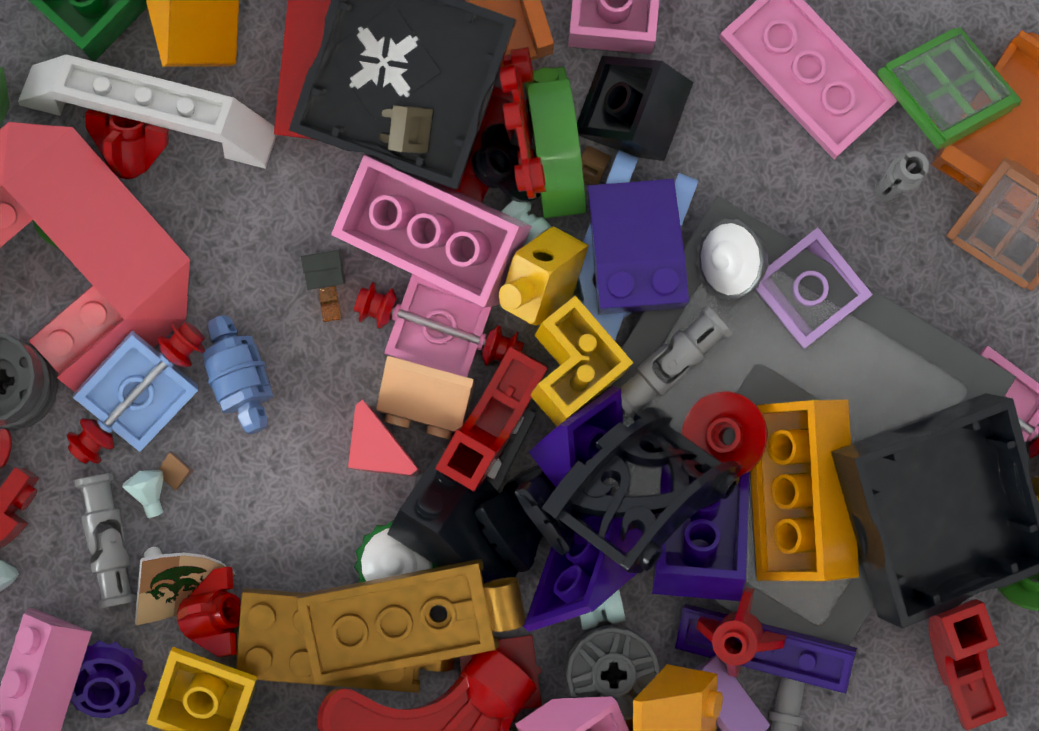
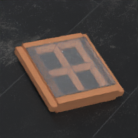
[946,157,1039,291]

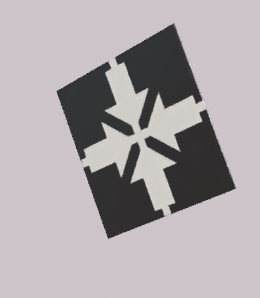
[331,3,441,120]

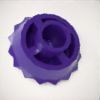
[70,640,148,718]

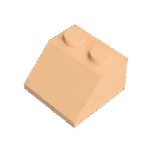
[376,356,475,440]

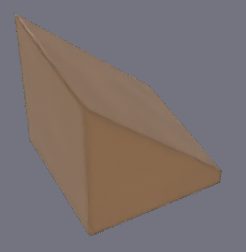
[581,145,611,185]
[158,452,194,491]

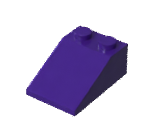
[587,179,689,315]
[652,465,749,601]
[523,514,643,632]

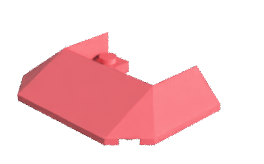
[0,122,190,392]

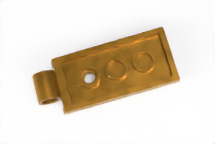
[296,559,526,685]
[236,588,454,693]

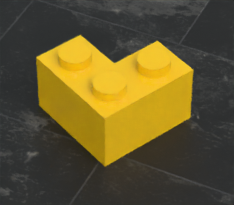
[530,296,633,426]

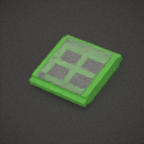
[877,27,1022,150]

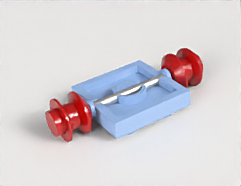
[67,321,205,464]

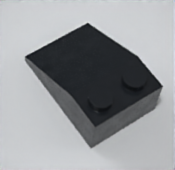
[387,447,519,584]

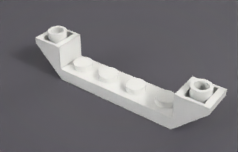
[18,54,277,169]

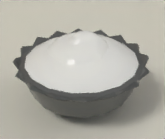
[695,216,768,302]

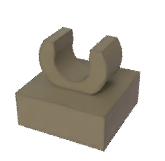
[379,105,433,153]

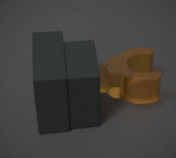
[300,250,346,322]

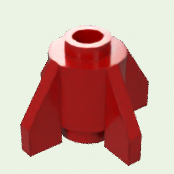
[85,109,169,179]
[177,566,241,657]
[696,587,787,677]

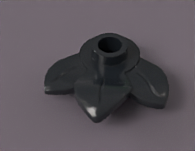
[472,123,540,202]

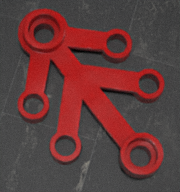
[499,47,546,199]

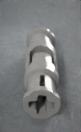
[620,305,732,421]
[74,473,137,609]

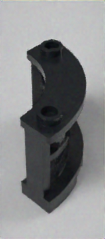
[542,407,742,573]

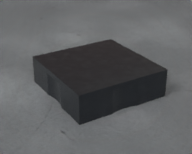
[289,0,517,189]
[831,393,1039,629]

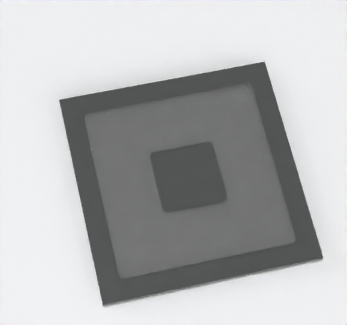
[590,195,1016,646]

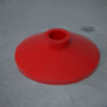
[682,391,768,477]

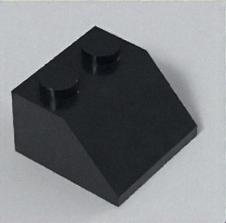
[577,56,694,161]

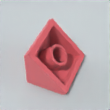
[348,399,422,477]

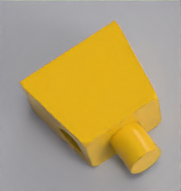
[499,226,589,325]

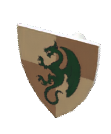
[135,547,236,625]

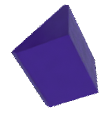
[528,387,626,488]

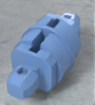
[202,316,273,434]

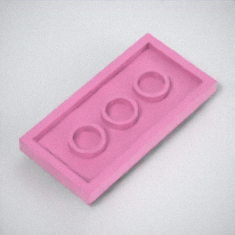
[719,0,898,160]

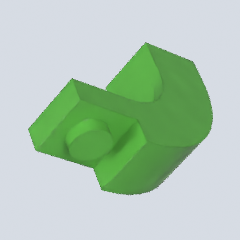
[524,66,586,219]

